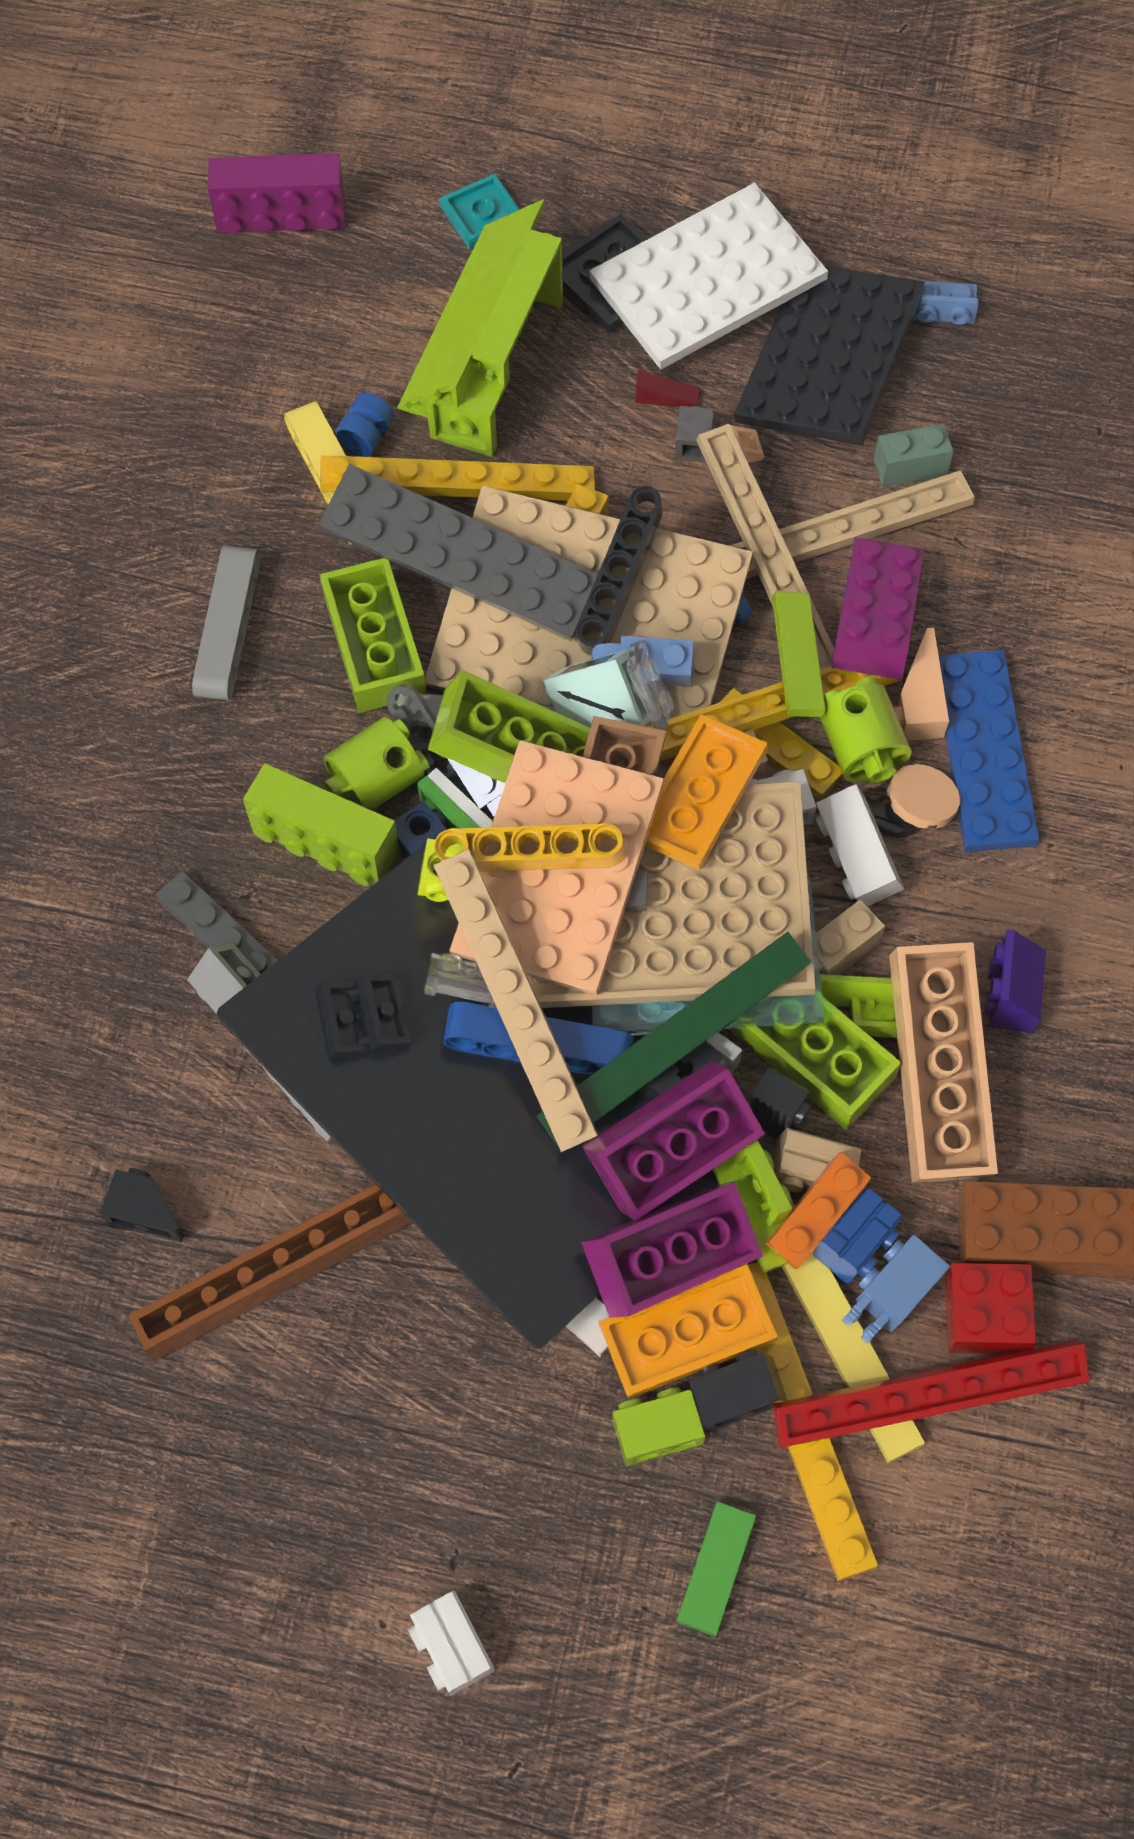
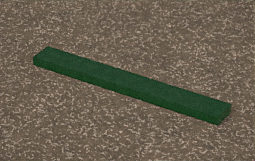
[536,931,812,1147]

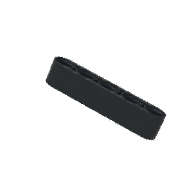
[576,485,663,656]

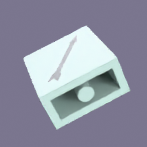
[543,648,657,728]

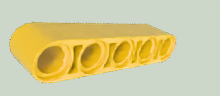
[434,823,627,872]

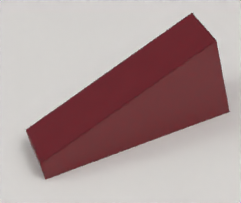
[635,370,700,407]

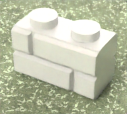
[408,1591,495,1696]

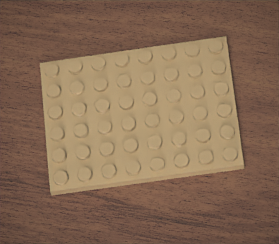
[425,486,753,726]
[528,782,815,1008]

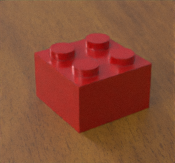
[945,1263,1036,1354]

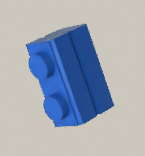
[812,1188,902,1283]

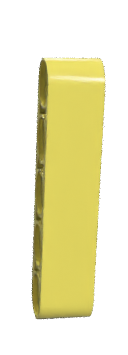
[284,401,352,544]

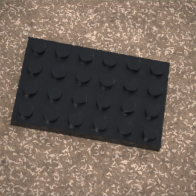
[734,266,926,445]

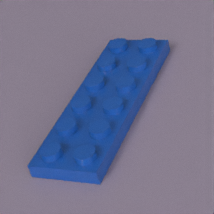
[939,650,1039,852]

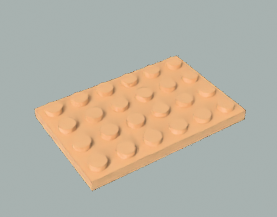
[450,741,665,996]

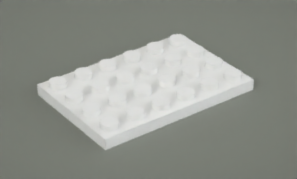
[589,183,828,370]

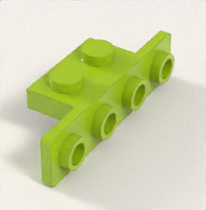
[815,974,897,1038]
[712,1139,792,1272]

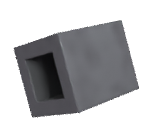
[675,406,713,462]

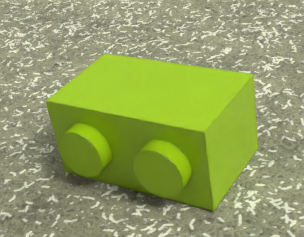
[612,1387,705,1467]

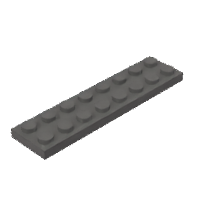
[318,464,598,642]

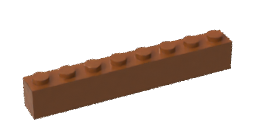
[128,1184,412,1362]

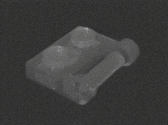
[424,953,497,1009]

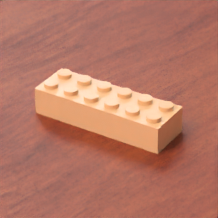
[889,942,998,1183]

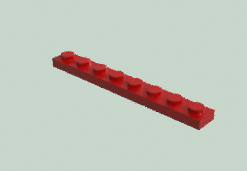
[772,1340,1090,1448]

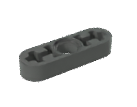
[387,683,455,778]

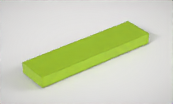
[772,591,825,717]

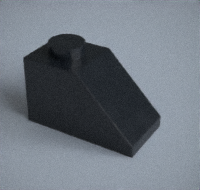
[101,1168,184,1243]

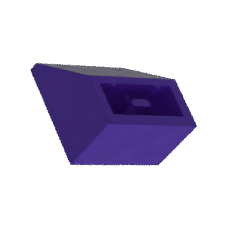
[984,929,1046,1033]

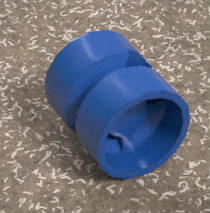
[334,392,395,457]

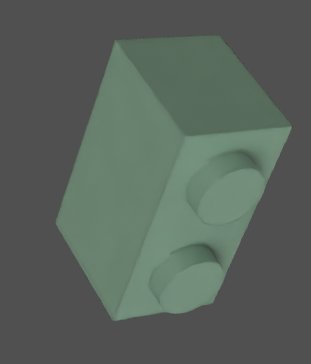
[874,424,953,487]

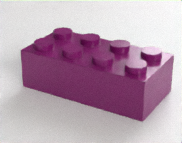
[208,153,345,233]
[831,537,924,680]
[582,1061,765,1221]
[581,1182,763,1318]

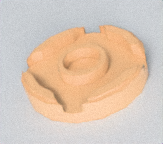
[887,764,960,829]

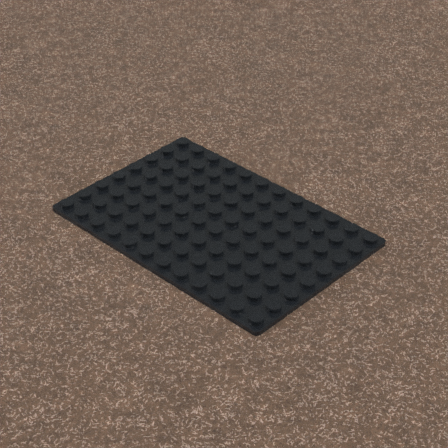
[217,836,719,1349]

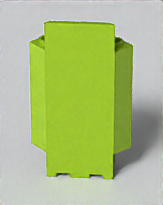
[397,199,563,457]

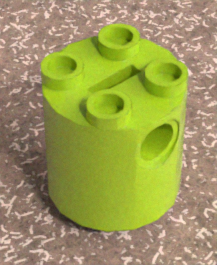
[820,677,912,784]
[323,717,430,811]

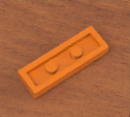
[765,1152,871,1269]

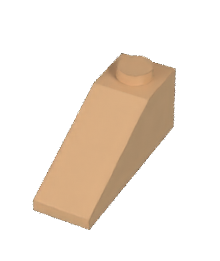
[894,628,949,741]

